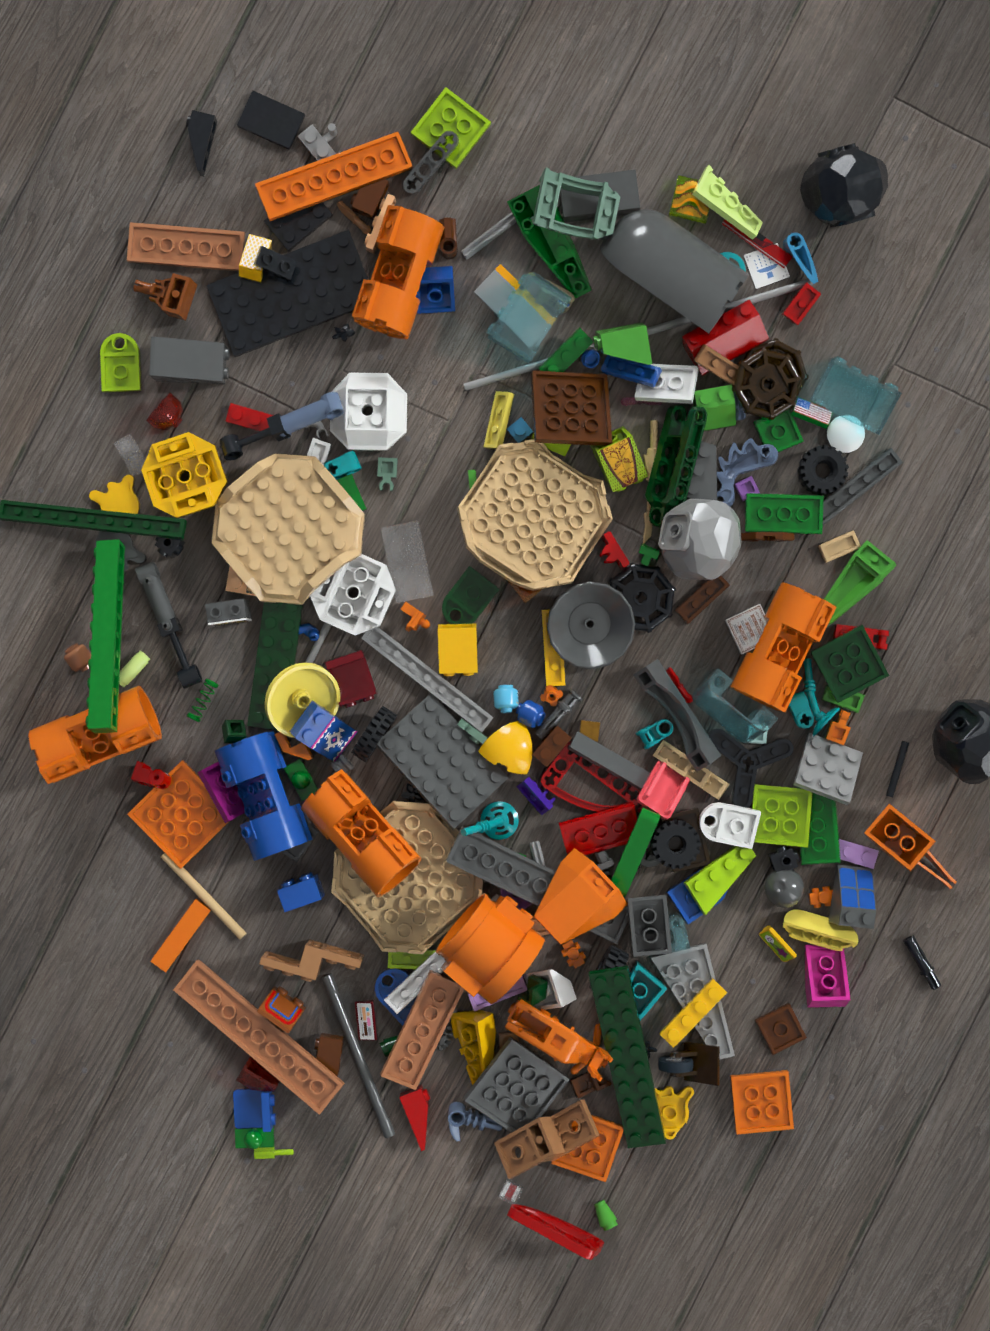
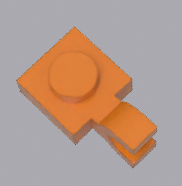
[825,709,851,745]

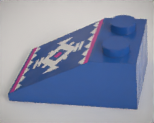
[290,700,358,761]

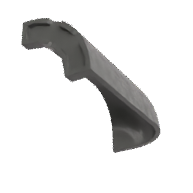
[600,209,749,333]

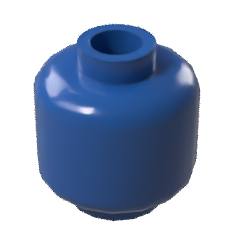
[516,700,546,728]

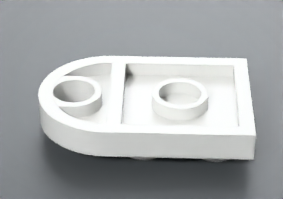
[699,802,761,849]

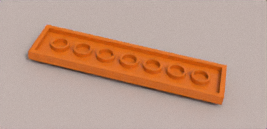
[255,132,413,221]

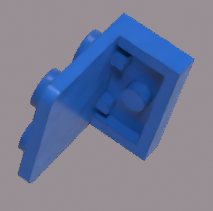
[233,1088,276,1132]

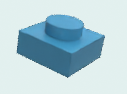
[506,417,533,443]

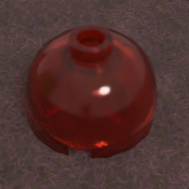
[146,392,183,431]

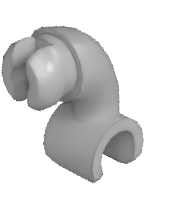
[305,421,329,440]

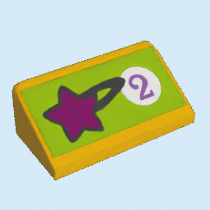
[759,925,797,962]

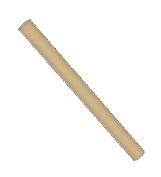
[161,853,246,940]

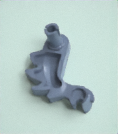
[717,438,778,507]

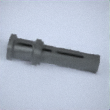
[534,688,583,740]

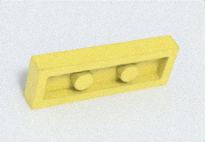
[483,391,514,450]

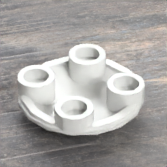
[827,415,865,453]

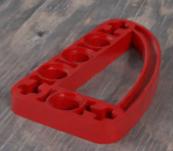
[541,741,640,812]
[507,1204,604,1260]

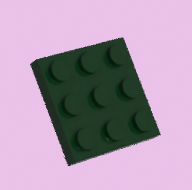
[810,625,889,703]

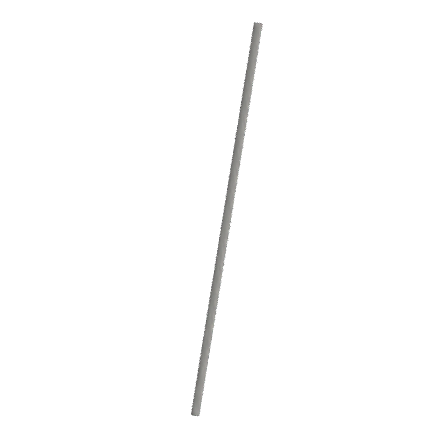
[464,279,813,391]

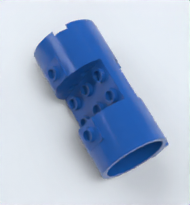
[215,731,313,861]

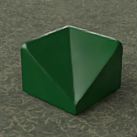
[222,720,247,743]

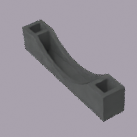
[634,659,721,772]

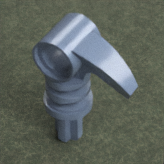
[448,1102,502,1141]

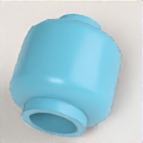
[493,685,519,713]

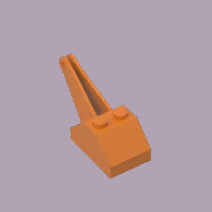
[864,804,957,889]

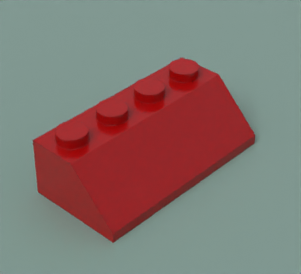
[682,299,769,376]

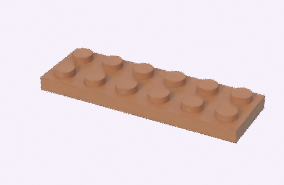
[127,222,245,271]
[380,970,464,1090]

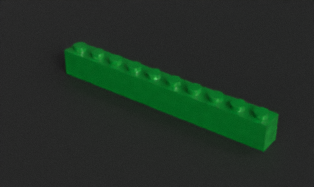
[86,539,125,733]

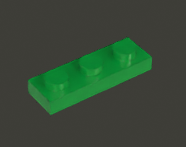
[539,327,593,372]

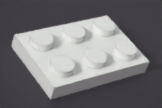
[635,364,699,404]

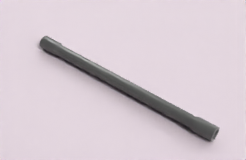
[321,973,395,1138]

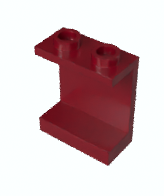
[325,650,378,708]

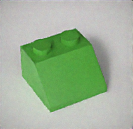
[693,384,736,431]

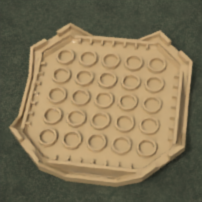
[457,439,613,591]
[212,454,365,605]
[331,801,483,954]

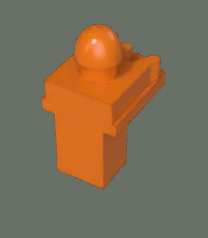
[400,602,430,632]

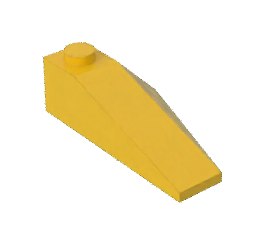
[451,1010,496,1085]

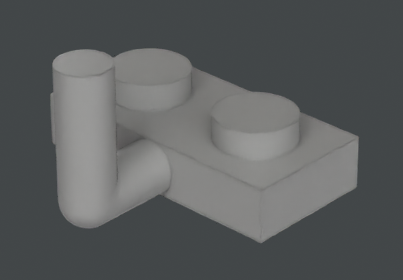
[298,123,337,161]

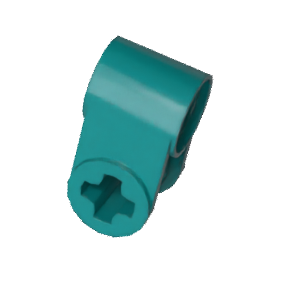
[324,451,362,480]
[788,691,814,729]
[635,719,673,750]

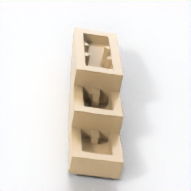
[653,740,730,800]

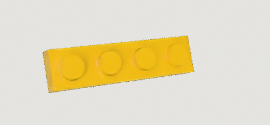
[541,609,566,686]
[659,978,727,1048]

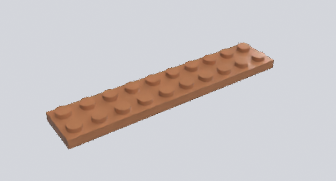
[173,959,345,1115]

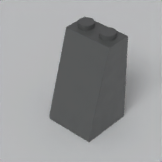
[149,337,230,384]

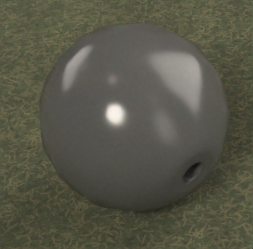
[765,870,804,908]

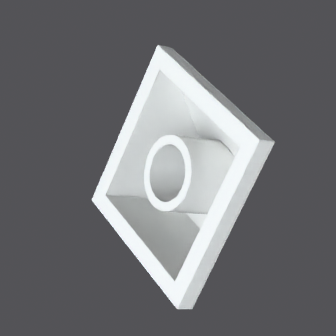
[523,969,577,1010]

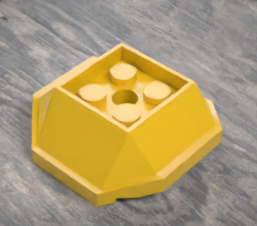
[141,432,228,518]

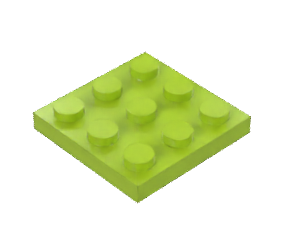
[411,87,491,169]
[752,784,813,848]

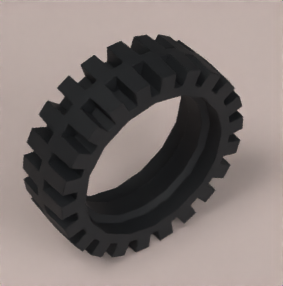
[351,706,397,763]

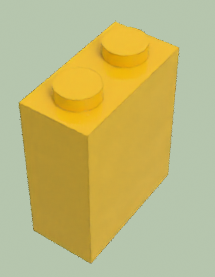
[438,623,478,676]

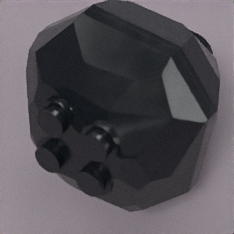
[800,143,888,227]
[932,699,990,784]

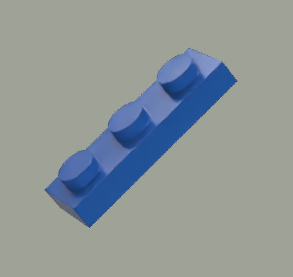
[601,355,662,388]

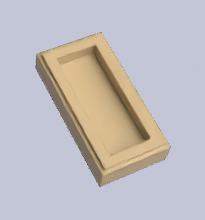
[818,530,861,563]

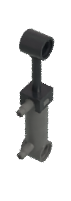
[135,561,202,689]

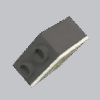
[205,599,252,626]

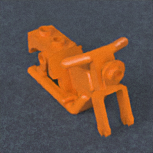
[505,999,613,1082]

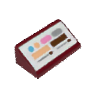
[355,1000,378,1041]

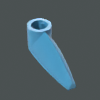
[783,232,818,284]

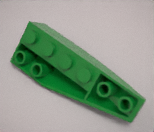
[507,185,592,299]

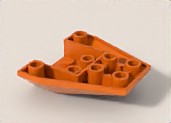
[533,848,628,945]

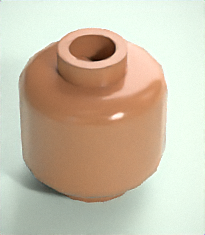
[64,643,91,672]

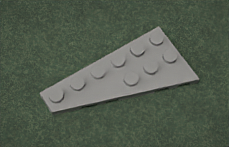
[650,943,735,1059]

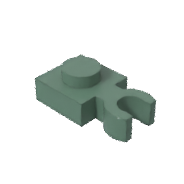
[377,457,398,491]
[457,718,488,744]

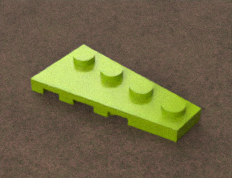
[683,846,756,915]

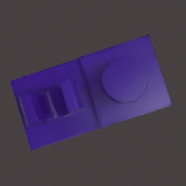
[516,777,555,815]

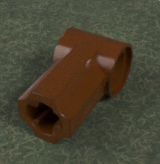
[439,217,458,260]

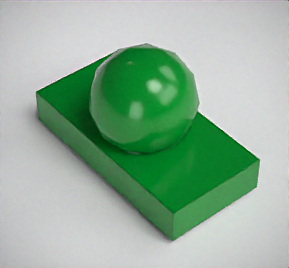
[284,758,318,801]
[235,1126,275,1150]

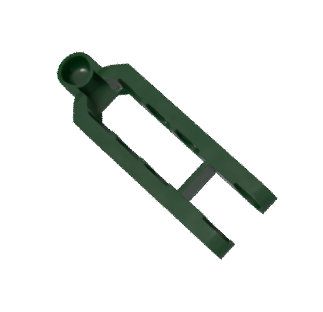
[645,405,707,528]

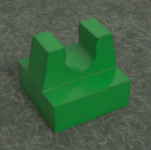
[639,544,660,566]

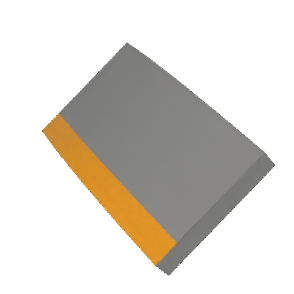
[474,264,555,349]

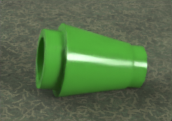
[594,1200,618,1231]

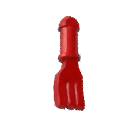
[666,667,693,703]

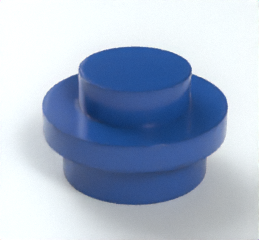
[581,349,600,368]

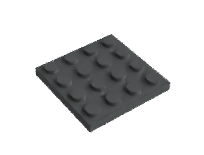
[463,1036,570,1133]

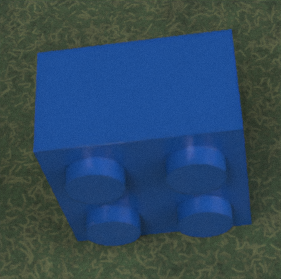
[277,872,325,912]

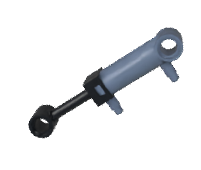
[220,392,344,461]

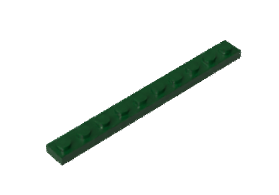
[0,500,187,540]

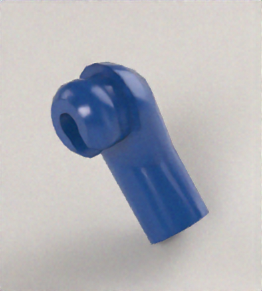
[299,623,320,641]

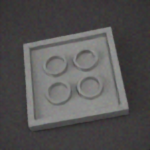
[793,733,863,806]

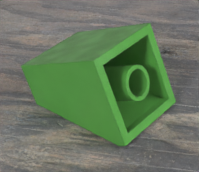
[593,322,652,365]

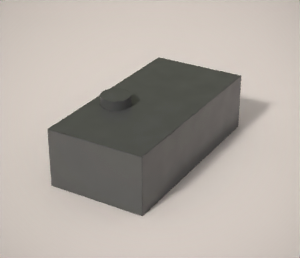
[559,169,640,223]

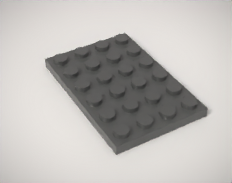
[376,693,508,830]

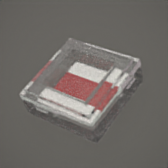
[498,1179,524,1204]

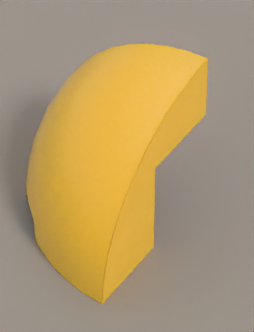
[478,721,532,774]

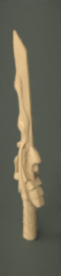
[643,420,658,544]

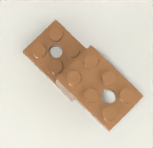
[259,939,364,982]
[494,1100,600,1179]

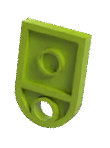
[100,333,141,393]

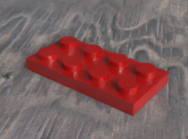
[559,803,637,855]

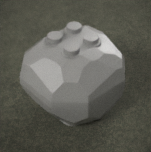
[658,499,741,580]

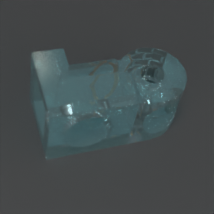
[669,914,690,952]

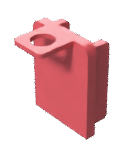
[637,760,690,820]

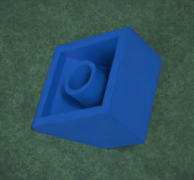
[416,266,455,314]

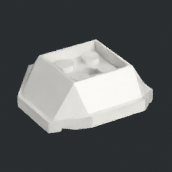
[330,373,407,451]
[310,554,396,636]

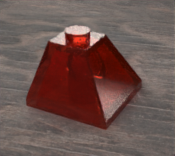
[236,1056,280,1092]

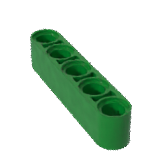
[611,807,661,898]

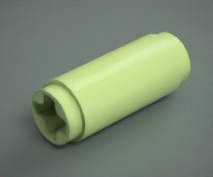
[119,650,150,687]

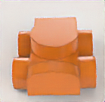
[808,886,833,908]
[561,939,587,969]

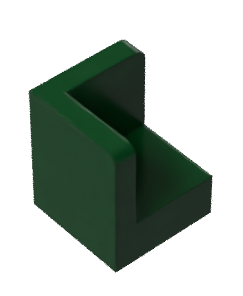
[517,974,548,1006]

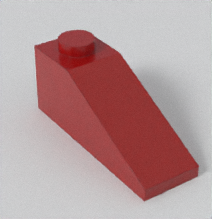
[399,1084,430,1151]

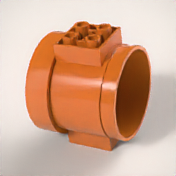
[436,893,545,1004]

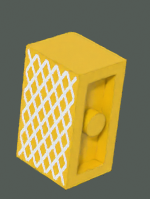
[239,234,272,282]

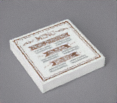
[725,604,768,655]

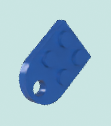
[666,868,727,924]
[375,968,418,1026]

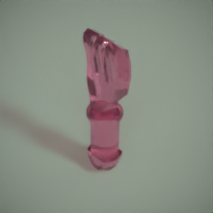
[621,397,662,406]

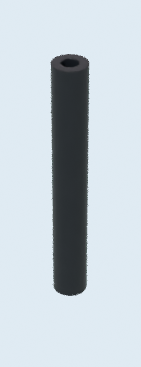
[886,741,909,798]

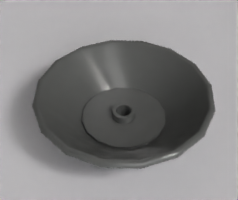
[547,581,635,669]

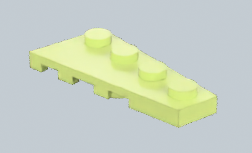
[692,165,763,240]

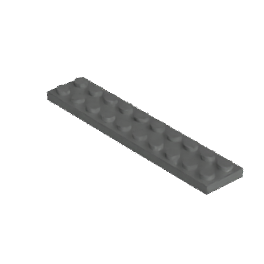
[445,826,629,944]

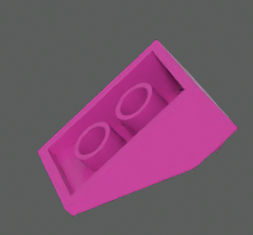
[805,945,851,1008]

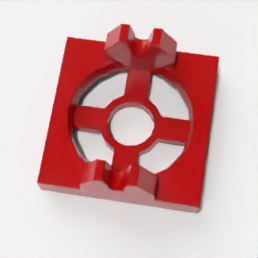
[599,531,630,570]

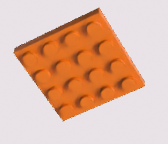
[127,760,230,869]

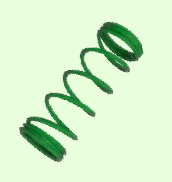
[187,678,219,722]

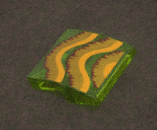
[669,175,710,224]

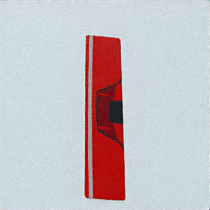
[722,219,792,268]

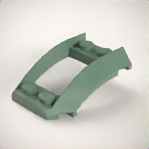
[531,168,620,239]

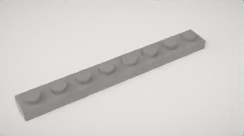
[361,627,494,732]

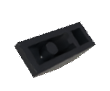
[186,110,218,177]

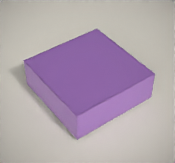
[734,476,760,502]

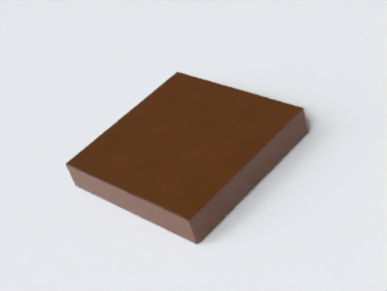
[755,1003,807,1055]

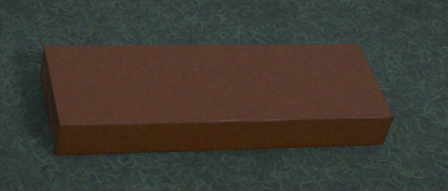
[674,575,730,624]

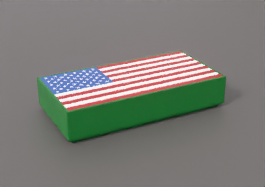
[791,397,833,429]

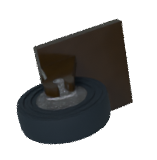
[658,1041,720,1086]

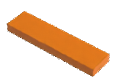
[150,898,211,972]

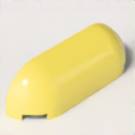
[783,909,858,951]

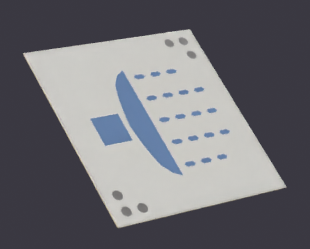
[744,243,790,289]

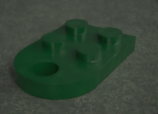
[442,566,500,624]

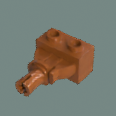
[133,273,197,321]

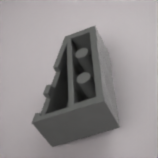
[686,441,717,500]

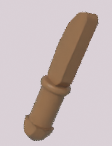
[337,201,371,234]

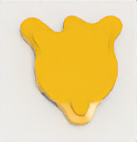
[89,475,140,514]
[655,1086,694,1140]

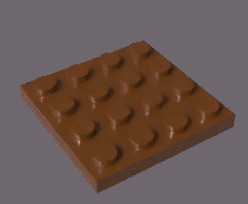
[531,370,612,446]

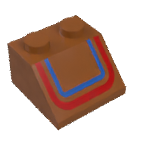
[257,986,306,1034]

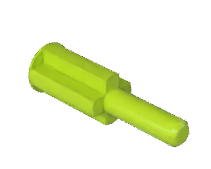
[254,1147,294,1159]

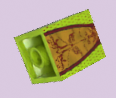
[590,426,648,492]

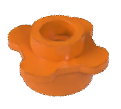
[540,685,563,707]

